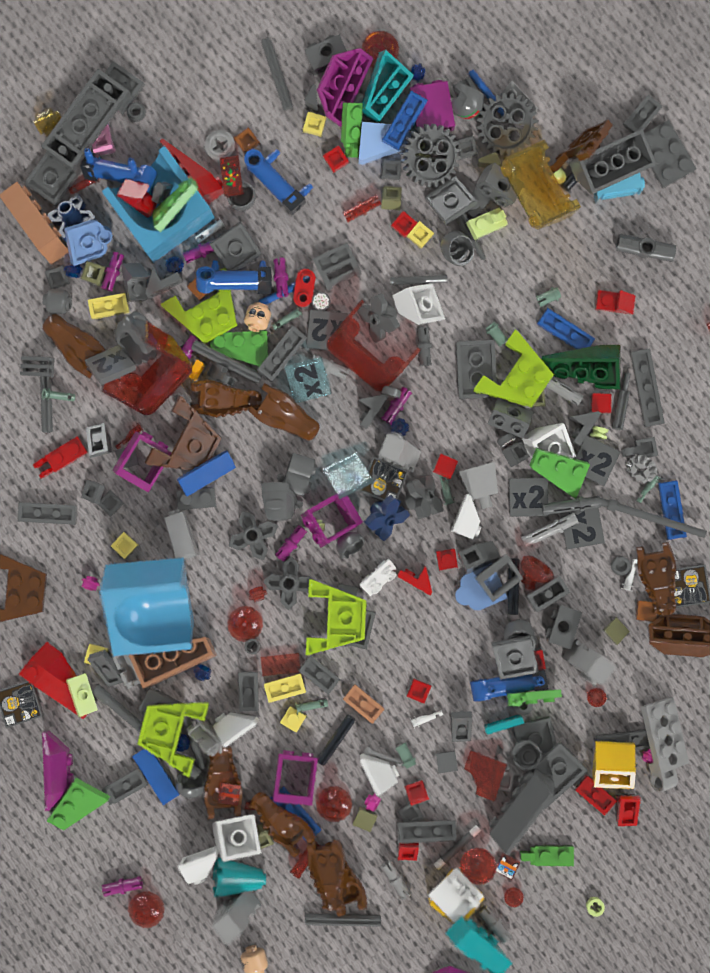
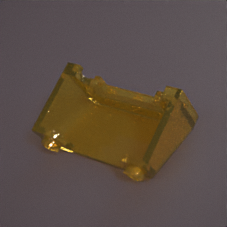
[501,140,581,230]

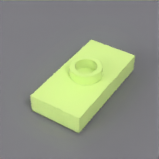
[66,673,98,717]

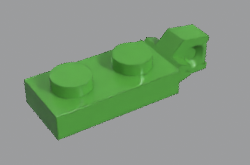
[341,102,363,158]
[507,689,562,706]
[520,845,574,866]

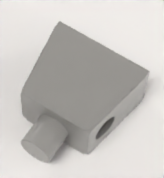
[458,462,498,509]

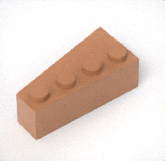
[0,182,69,265]
[129,637,217,688]

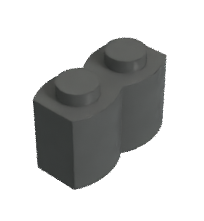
[283,453,317,497]

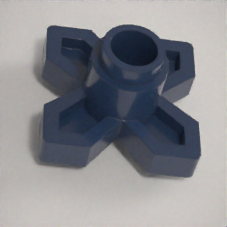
[48,194,97,243]
[364,494,410,541]

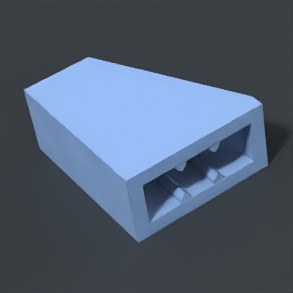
[359,122,411,165]

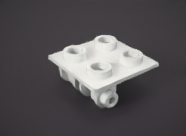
[360,559,399,596]
[428,867,484,923]

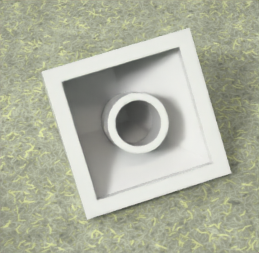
[392,283,445,325]
[522,423,576,458]
[450,494,481,540]
[213,712,259,748]
[360,753,399,796]
[212,814,261,861]
[178,846,219,885]

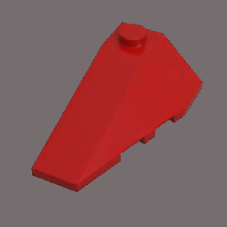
[160,139,224,204]
[19,641,87,719]

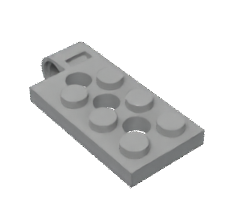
[641,697,689,793]

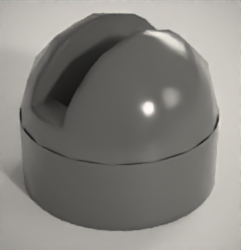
[244,639,261,655]

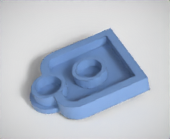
[64,220,113,266]
[455,563,507,610]

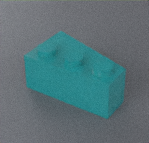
[362,50,414,123]
[445,916,513,973]

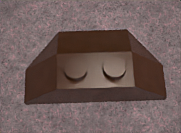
[648,614,710,657]

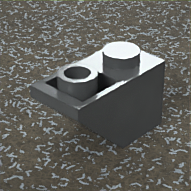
[458,541,501,575]

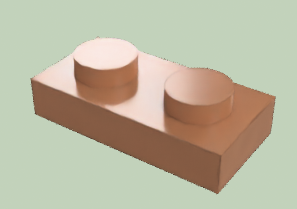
[343,684,385,724]

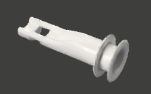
[195,218,226,243]
[621,559,638,591]
[410,710,443,729]

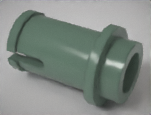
[536,287,561,307]
[485,322,508,347]
[395,743,416,769]

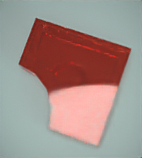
[464,750,507,801]

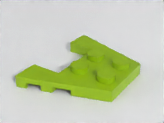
[161,267,238,344]
[474,330,554,407]
[306,579,366,655]
[137,702,210,777]

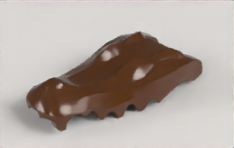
[42,314,106,379]
[191,380,262,418]
[248,383,320,441]
[636,542,676,616]
[204,745,242,819]
[249,792,315,857]
[307,840,345,911]
[323,841,367,917]

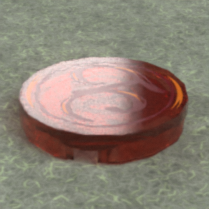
[362,31,399,69]

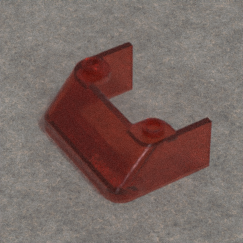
[326,300,420,392]
[102,322,192,415]

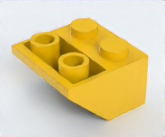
[592,741,636,789]

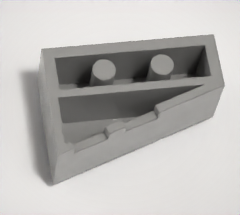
[378,432,421,473]
[562,639,616,686]
[212,891,262,945]

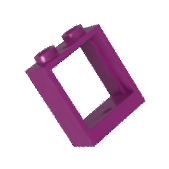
[112,431,172,492]
[301,489,363,548]
[272,750,318,806]

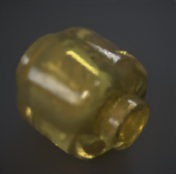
[33,107,62,136]

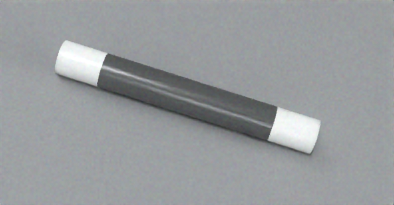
[434,825,481,870]

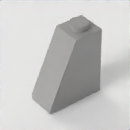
[165,509,200,560]

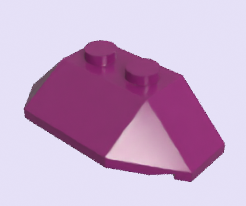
[317,48,374,127]
[42,730,74,811]

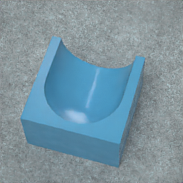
[102,146,215,263]
[100,558,194,656]

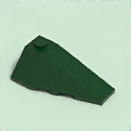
[541,345,621,389]

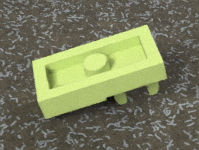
[466,207,508,240]

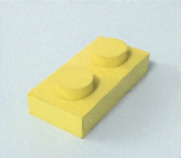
[88,293,130,320]
[264,673,306,703]

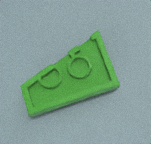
[152,177,198,232]
[210,331,268,366]
[529,448,590,499]
[47,778,110,830]

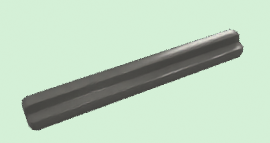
[261,37,293,111]
[191,341,262,383]
[39,361,53,433]
[305,913,381,927]

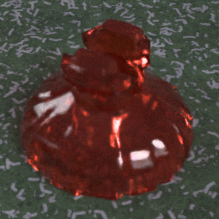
[521,555,554,590]
[227,606,263,642]
[316,786,352,822]
[460,847,497,885]
[128,891,165,928]

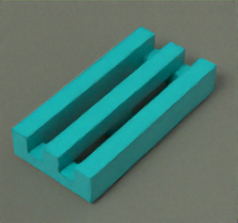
[484,714,524,735]

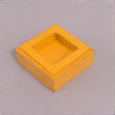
[188,360,205,381]

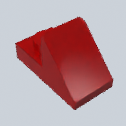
[116,179,158,218]
[595,290,636,315]
[397,566,433,596]
[616,795,641,826]

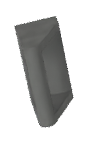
[474,554,523,602]

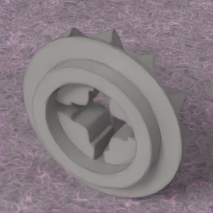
[205,130,235,161]
[626,455,657,483]

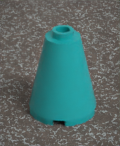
[212,857,266,898]

